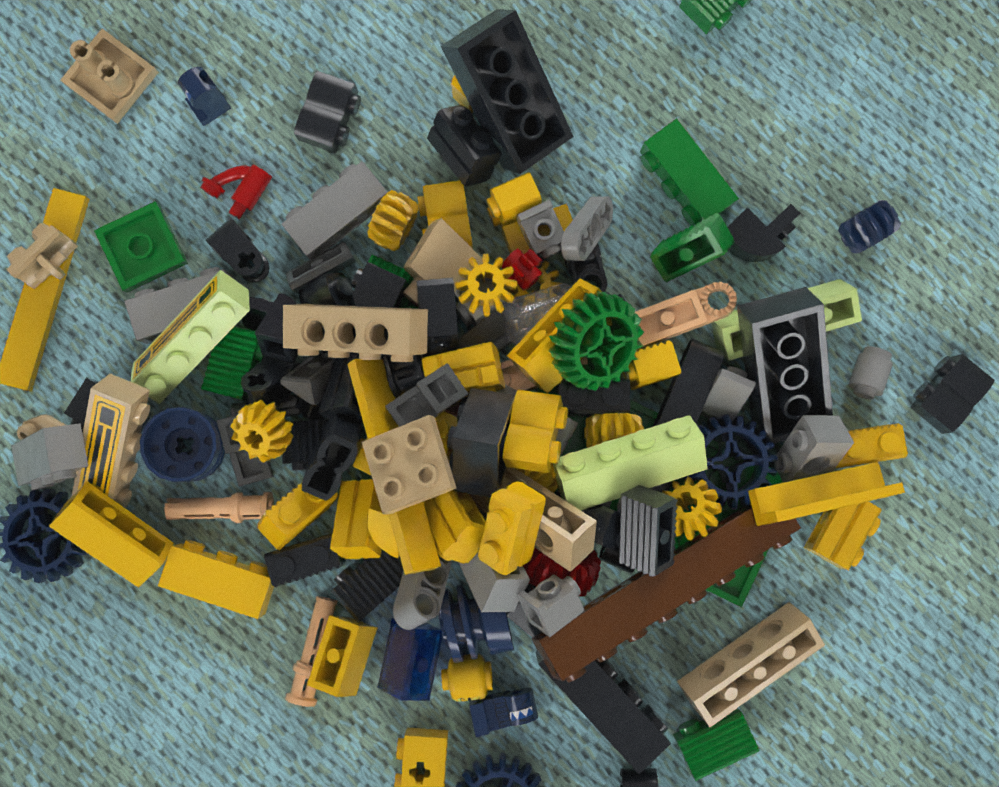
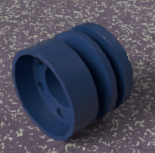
[140,407,226,482]
[438,584,514,663]

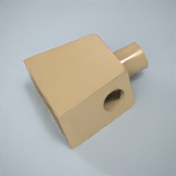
[402,218,483,307]

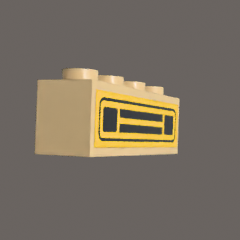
[71,373,150,508]

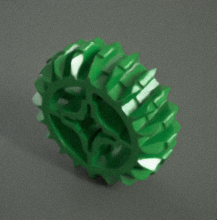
[548,291,644,391]

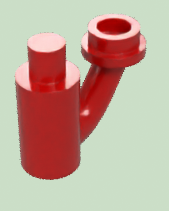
[200,164,273,220]

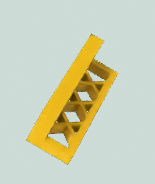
[748,462,905,526]

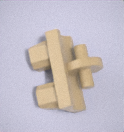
[6,223,78,289]

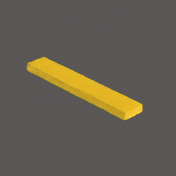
[0,188,90,392]
[347,359,441,575]

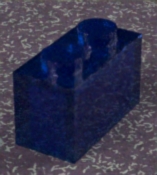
[377,618,443,701]

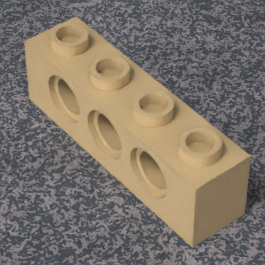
[283,304,428,362]
[470,467,597,572]
[677,602,825,727]

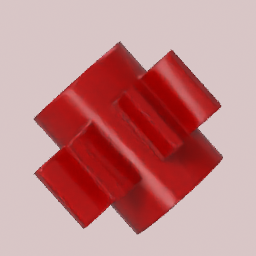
[501,248,543,292]

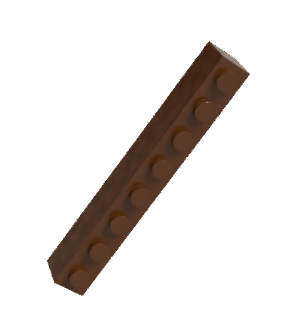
[531,505,801,682]

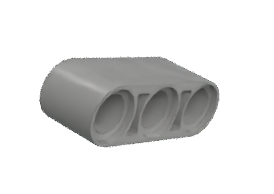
[393,555,452,630]

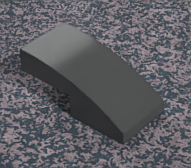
[385,363,468,427]
[217,415,274,487]

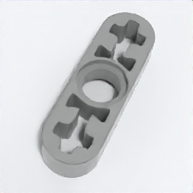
[561,196,613,261]

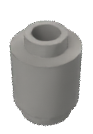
[848,346,893,400]

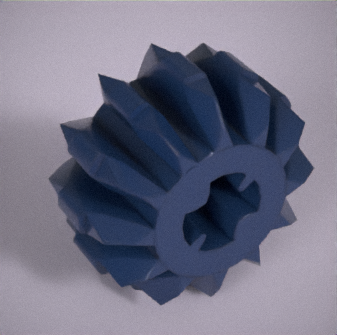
[838,200,901,253]

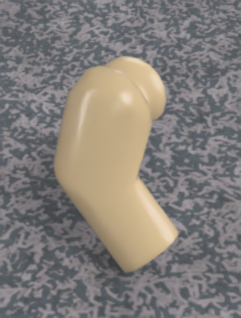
[17,414,66,440]

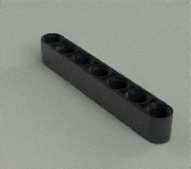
[599,338,725,574]

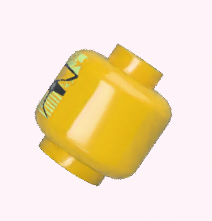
[441,654,493,702]

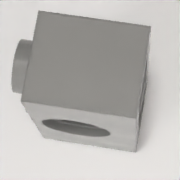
[773,415,854,483]

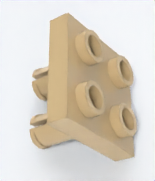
[60,29,159,124]
[362,415,457,515]

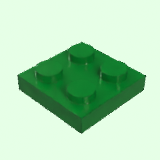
[94,201,188,293]

